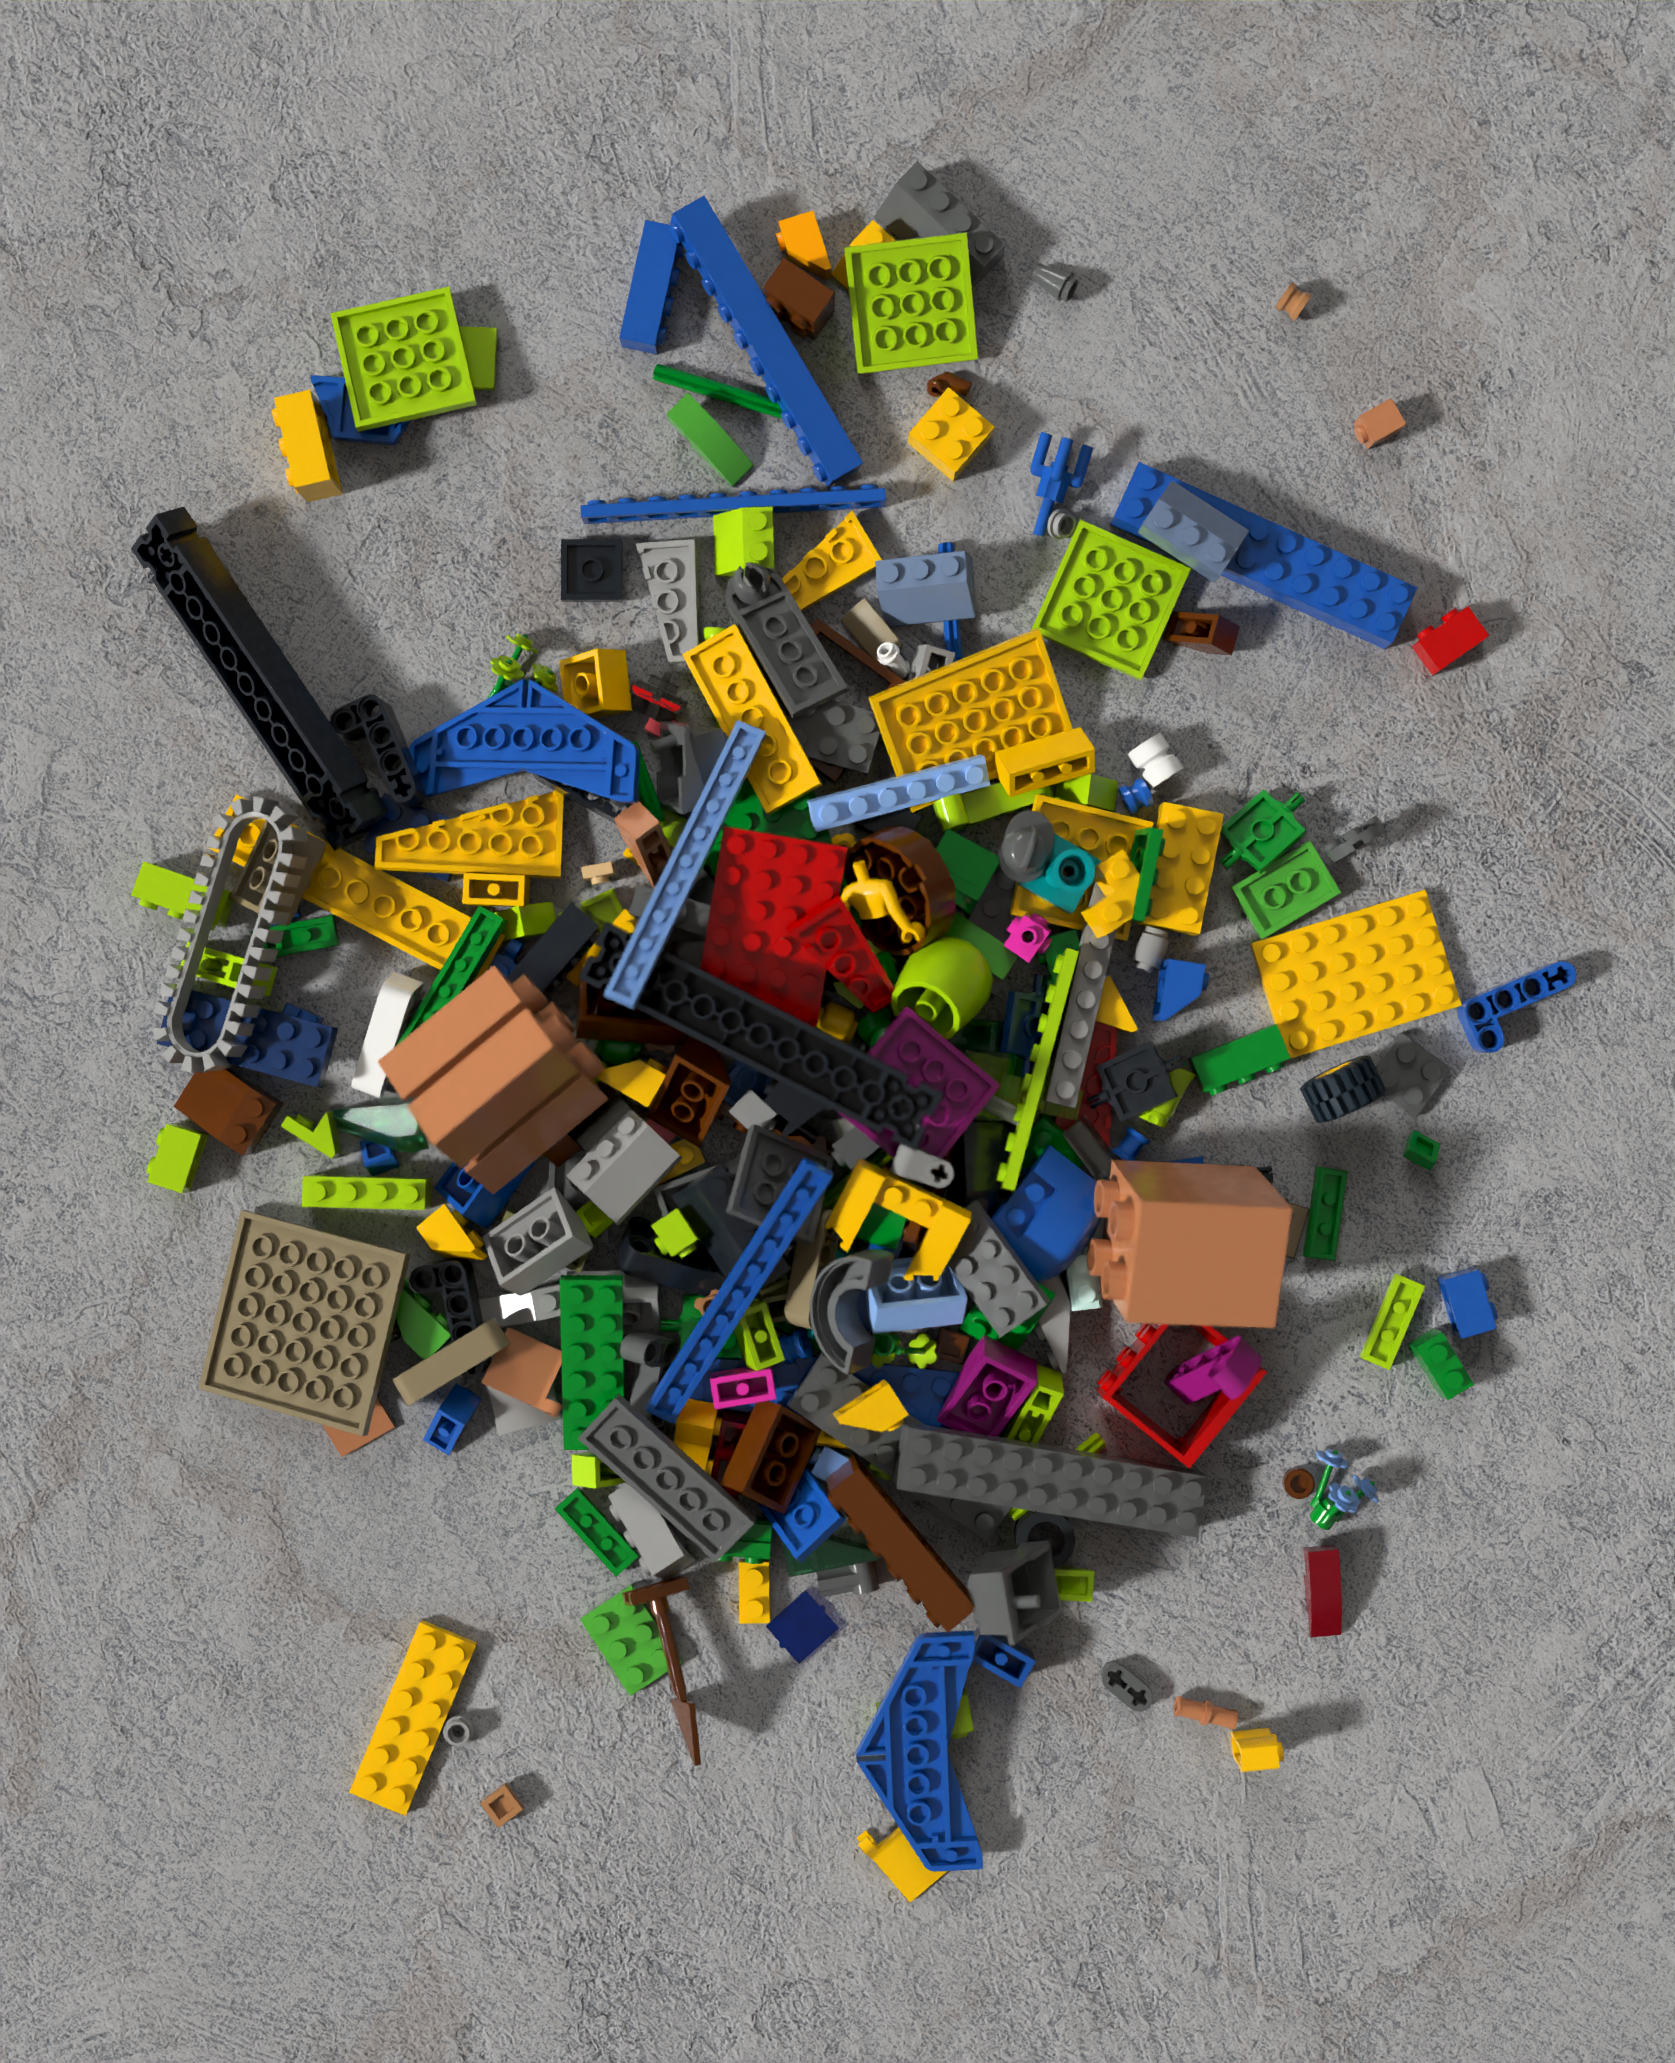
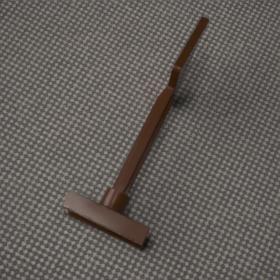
[622,1576,701,1766]

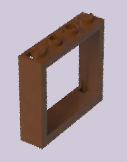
[767,618,905,785]

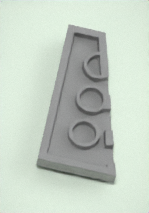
[635,539,700,664]

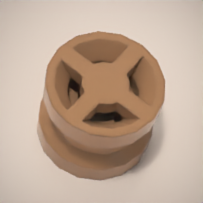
[1275,282,1312,321]

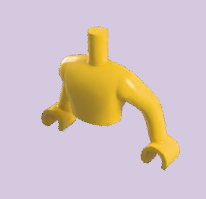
[841,861,925,943]

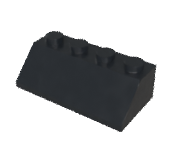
[671,1162,791,1289]

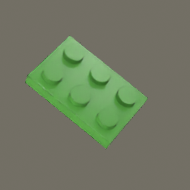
[1230,841,1341,940]
[580,1583,682,1696]

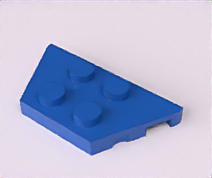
[310,375,411,445]

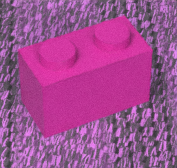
[710,1365,777,1409]

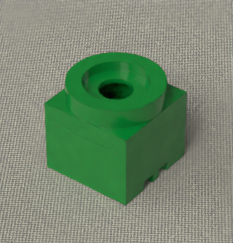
[936,828,999,914]

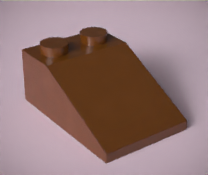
[174,1068,284,1156]

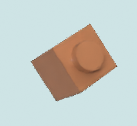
[1353,398,1406,450]

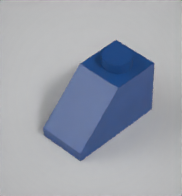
[423,1383,482,1456]

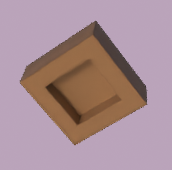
[480,1782,524,1828]

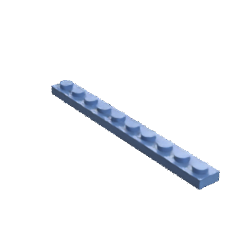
[604,720,766,1009]

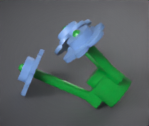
[1310,1449,1379,1530]

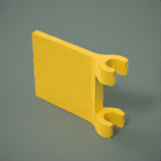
[857,1827,947,1903]

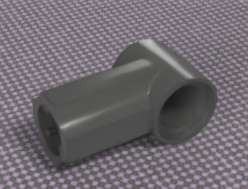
[816,1556,880,1597]

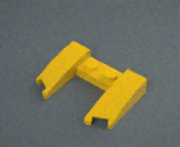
[825,1158,972,1281]

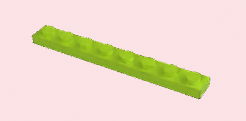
[997,948,1079,1192]

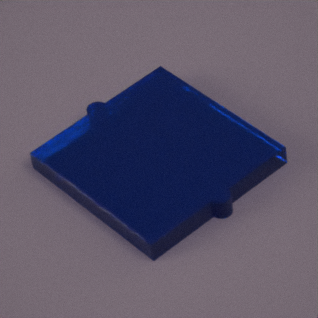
[766,1589,839,1664]

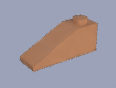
[614,801,672,889]

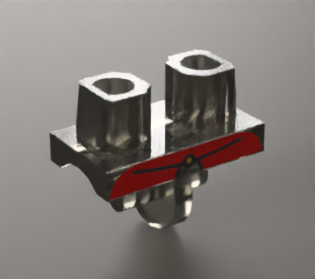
[629,671,688,722]

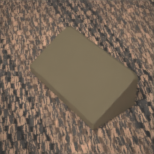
[841,598,903,661]

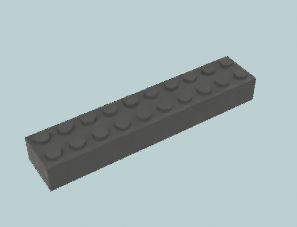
[892,1421,1208,1537]

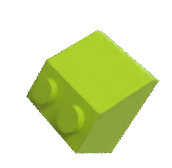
[713,507,775,577]

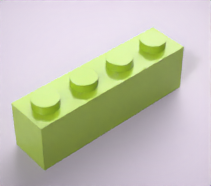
[302,1175,432,1210]

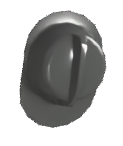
[999,810,1054,883]

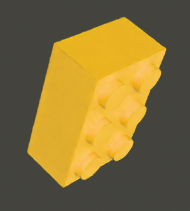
[272,390,343,502]

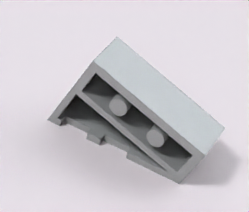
[608,1484,698,1580]

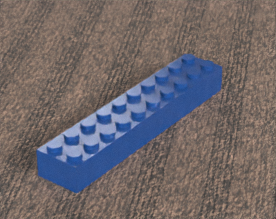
[1110,462,1418,650]

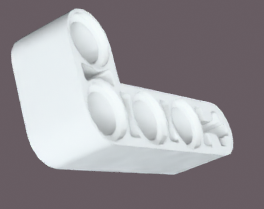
[351,972,424,1098]

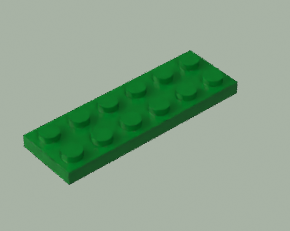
[560,1275,625,1450]

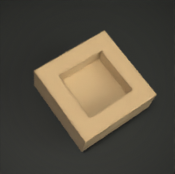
[581,861,616,885]

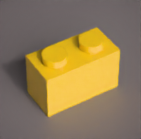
[462,873,530,907]

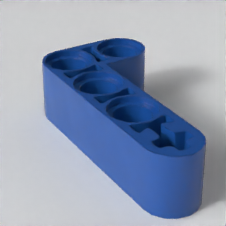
[1457,961,1577,1053]

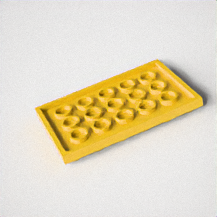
[868,629,1073,812]
[1250,889,1462,1058]

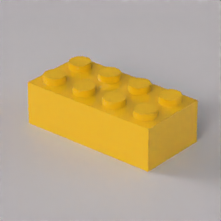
[1135,802,1224,936]

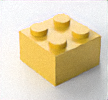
[908,387,995,482]

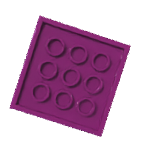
[835,1007,1001,1172]

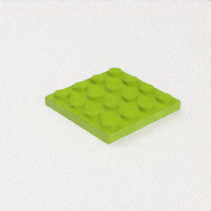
[844,232,978,374]
[330,286,477,432]
[1031,519,1191,681]

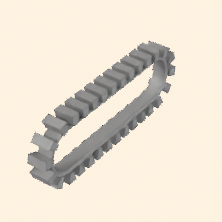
[152,796,308,1073]

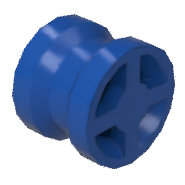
[1118,778,1154,815]
[778,1328,812,1365]

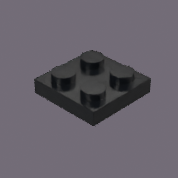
[561,539,623,602]

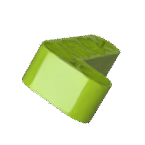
[933,782,1055,835]

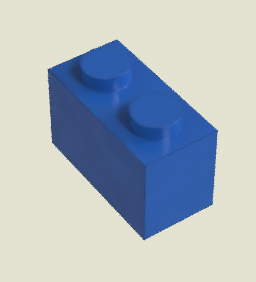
[1437,1267,1498,1339]
[972,1625,1036,1688]

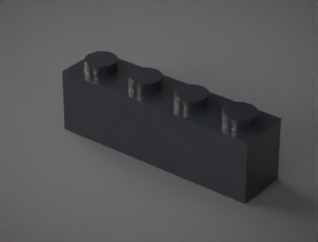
[507,901,604,995]

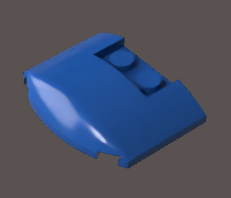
[991,1145,1101,1283]

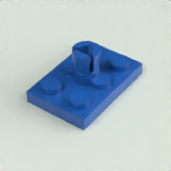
[758,1465,846,1563]

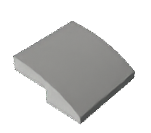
[483,1375,562,1435]

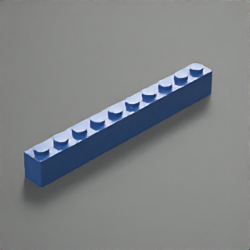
[669,195,863,488]

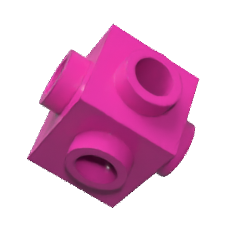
[1004,912,1052,963]

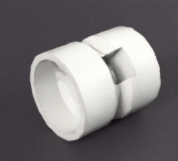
[1127,732,1184,790]

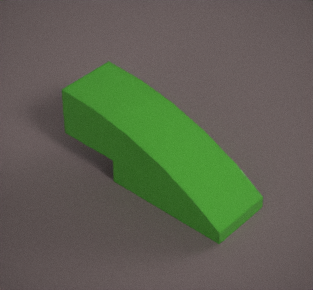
[666,393,754,487]

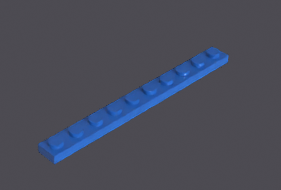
[580,484,886,524]
[646,1157,833,1424]

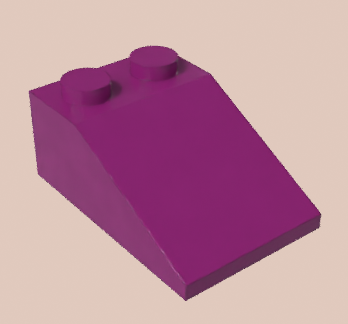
[937,1334,1038,1437]

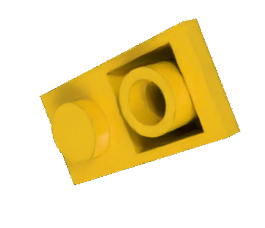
[416,1204,488,1260]

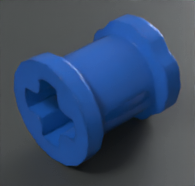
[1111,1126,1151,1161]

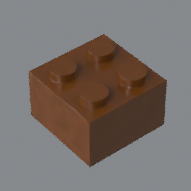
[763,258,835,341]

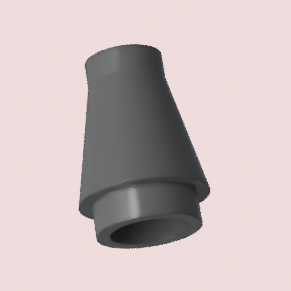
[1031,263,1078,302]

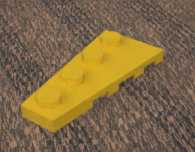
[782,510,882,611]

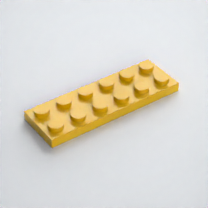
[682,624,822,815]
[349,1620,478,1816]

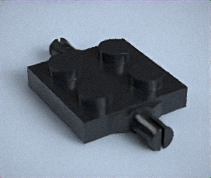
[1087,1041,1186,1122]

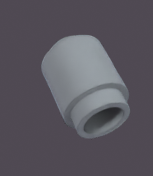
[1131,926,1169,973]

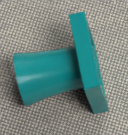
[1017,833,1101,914]

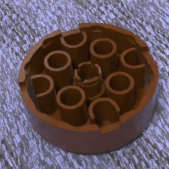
[844,826,956,956]

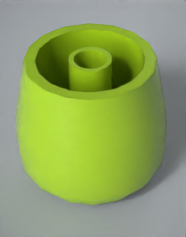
[891,936,993,1040]

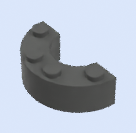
[810,1249,894,1375]

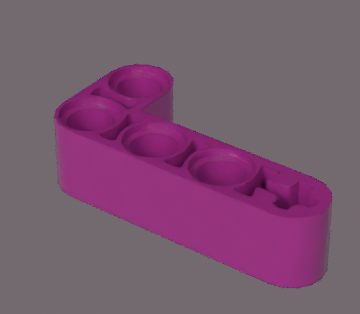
[1164,1335,1263,1405]

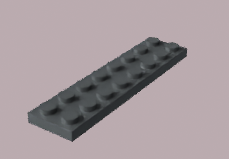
[787,1354,1011,1543]

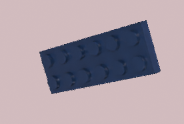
[157,990,338,1088]

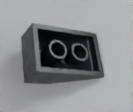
[947,1120,1020,1218]

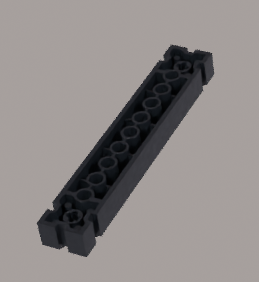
[131,507,389,851]
[579,922,947,1151]

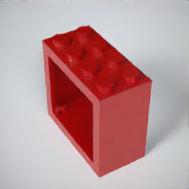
[1096,1323,1267,1469]

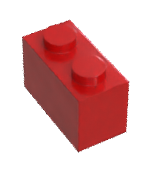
[1411,606,1489,676]

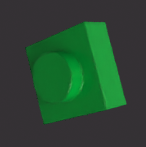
[1403,1130,1440,1171]

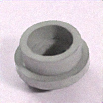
[1047,508,1076,540]
[443,1715,474,1747]

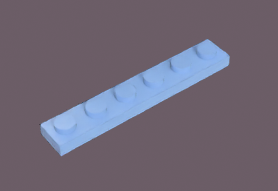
[807,754,990,832]

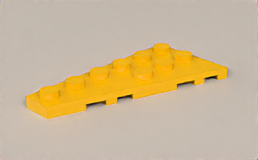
[375,790,564,879]

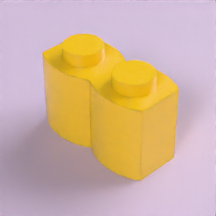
[1230,1728,1284,1773]

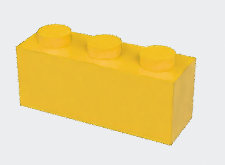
[995,727,1095,797]

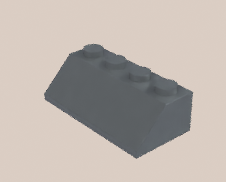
[875,161,1005,289]

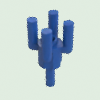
[1030,432,1094,537]

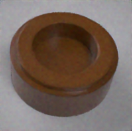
[1282,1467,1315,1499]

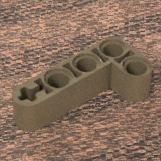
[784,1207,842,1330]
[392,1318,510,1406]

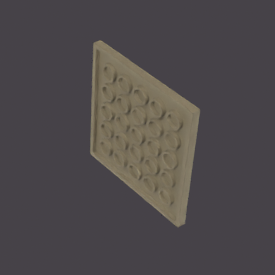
[198,1210,411,1436]

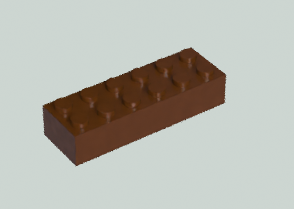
[825,1454,975,1633]

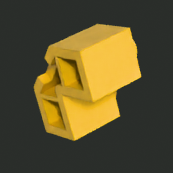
[1081,849,1140,938]
[674,1399,722,1476]

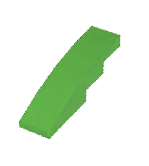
[944,912,1019,980]

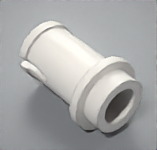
[876,642,910,678]

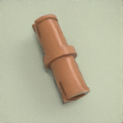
[1173,1696,1238,1730]

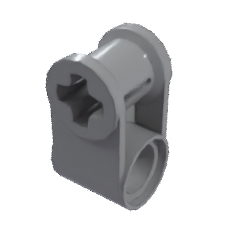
[890,1144,954,1188]

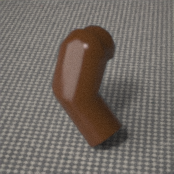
[927,372,972,397]

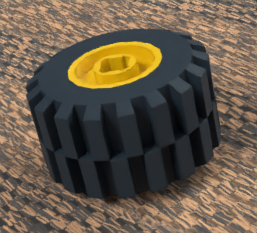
[1300,1056,1387,1123]

